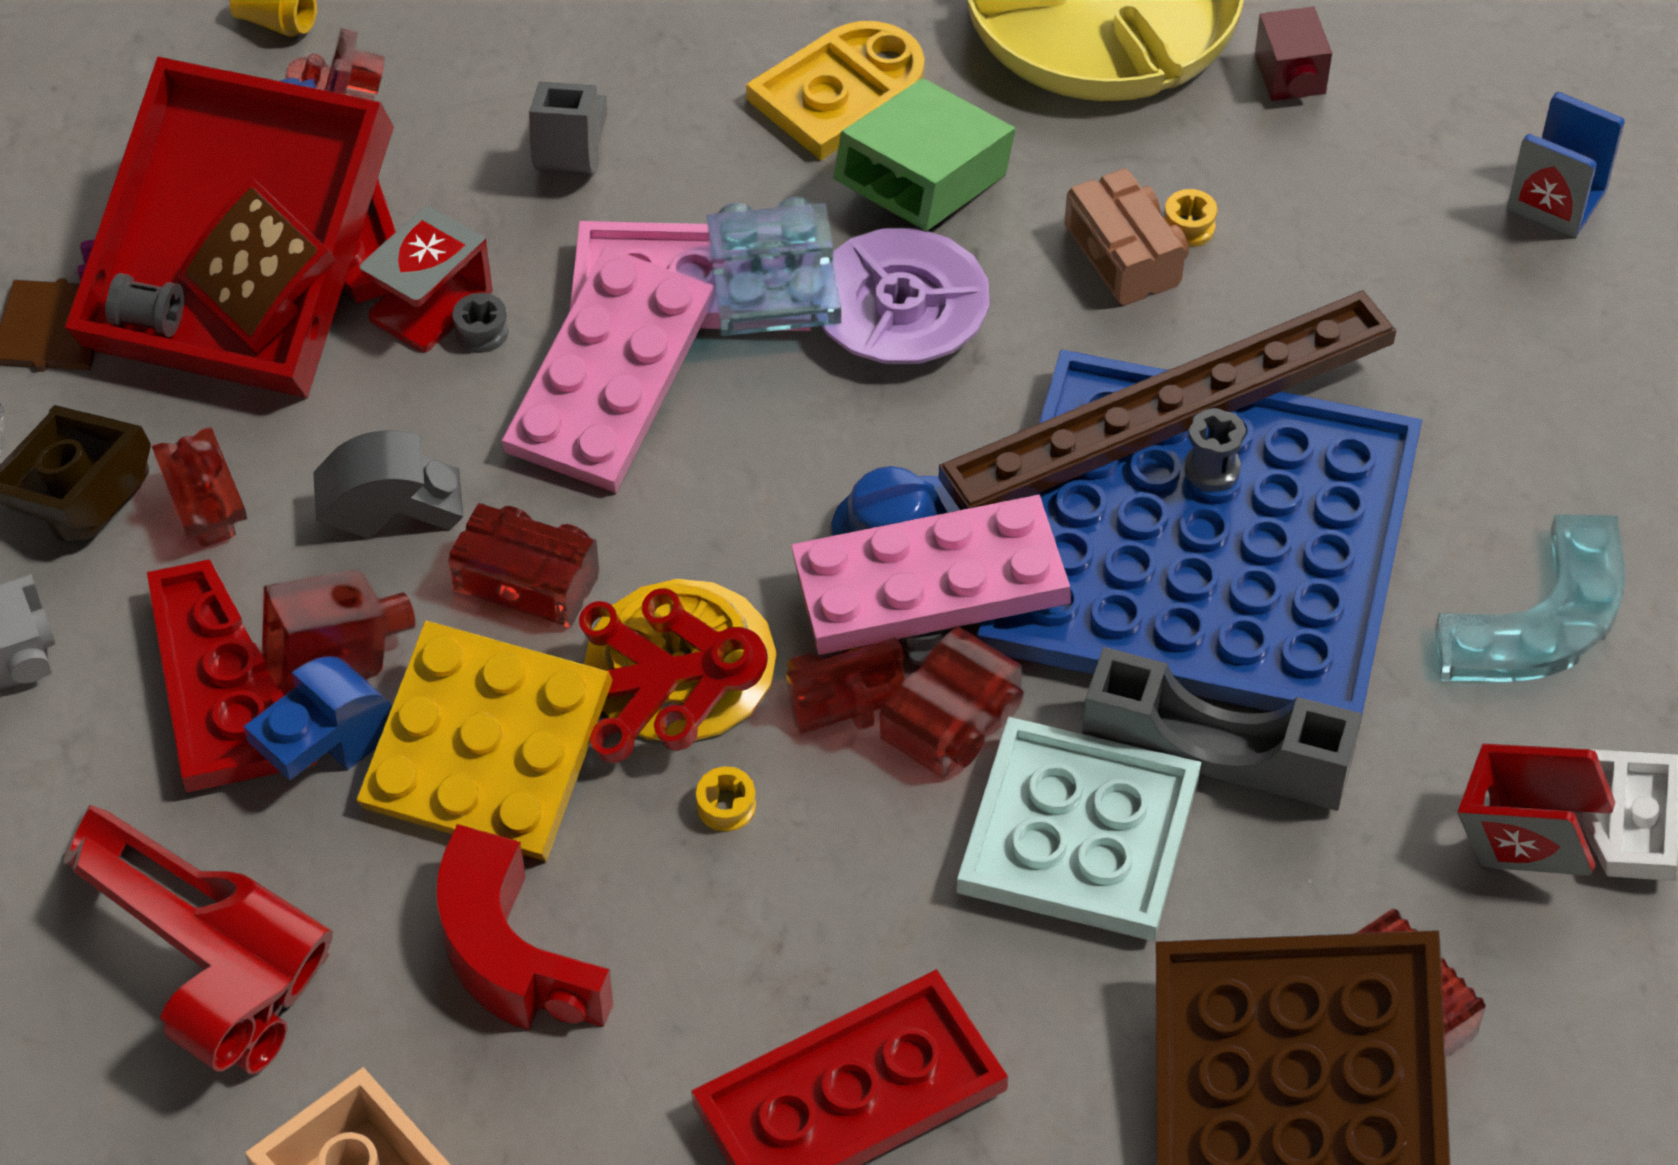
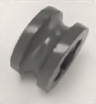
[452,293,509,353]

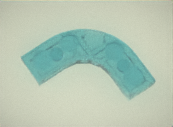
[1435,514,1625,682]

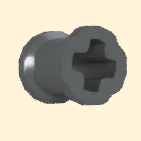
[105,273,184,337]
[1184,408,1246,492]

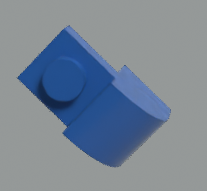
[243,656,392,781]

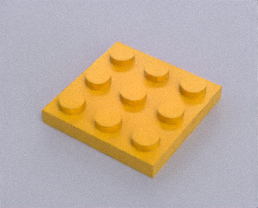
[356,620,613,862]

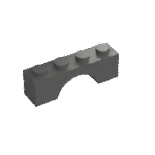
[1082,647,1362,811]

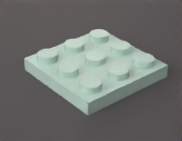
[956,717,1202,942]

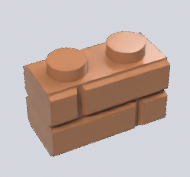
[1064,168,1189,306]

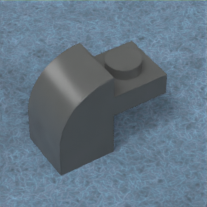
[529,81,607,174]
[313,430,464,539]

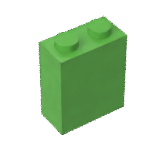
[833,78,1016,231]

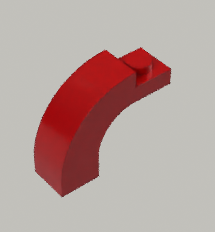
[436,824,613,1031]

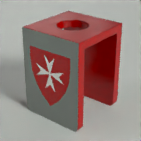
[360,204,493,353]
[1457,743,1616,876]

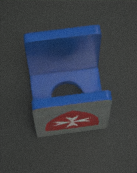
[1507,92,1625,238]

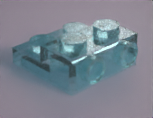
[706,197,841,336]

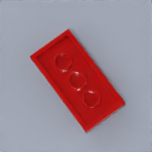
[691,969,1008,1165]

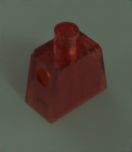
[262,570,416,696]

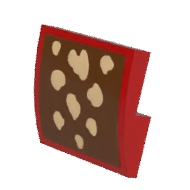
[178,177,336,354]

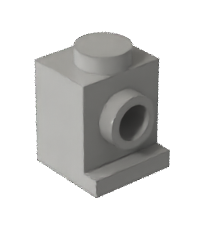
[0,574,56,690]

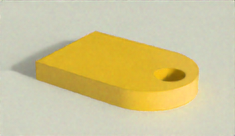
[746,21,924,161]

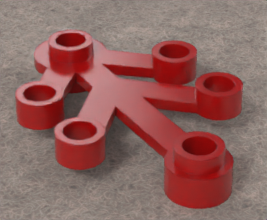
[579,588,768,763]

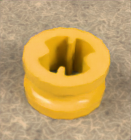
[1164,189,1218,247]
[695,766,756,832]

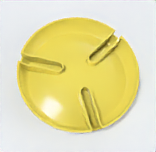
[967,0,1244,101]

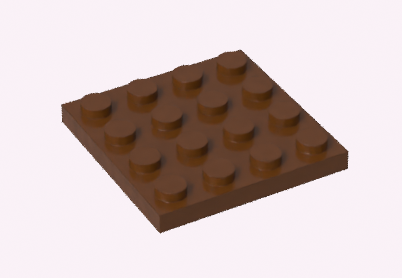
[1156,930,1451,1165]

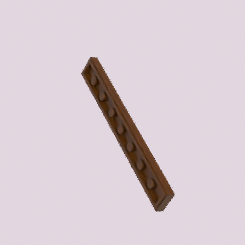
[938,290,1396,510]

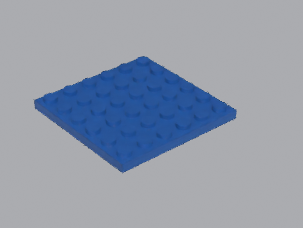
[977,349,1423,729]

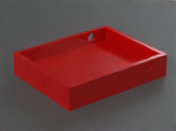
[65,56,394,399]

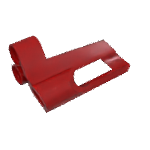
[64,804,333,1075]

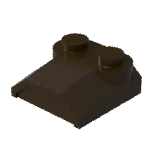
[0,405,151,541]

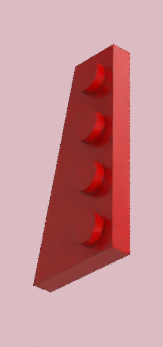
[146,559,317,793]

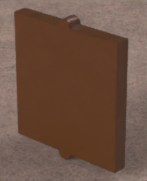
[0,278,95,372]

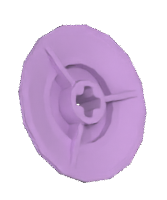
[813,228,990,364]

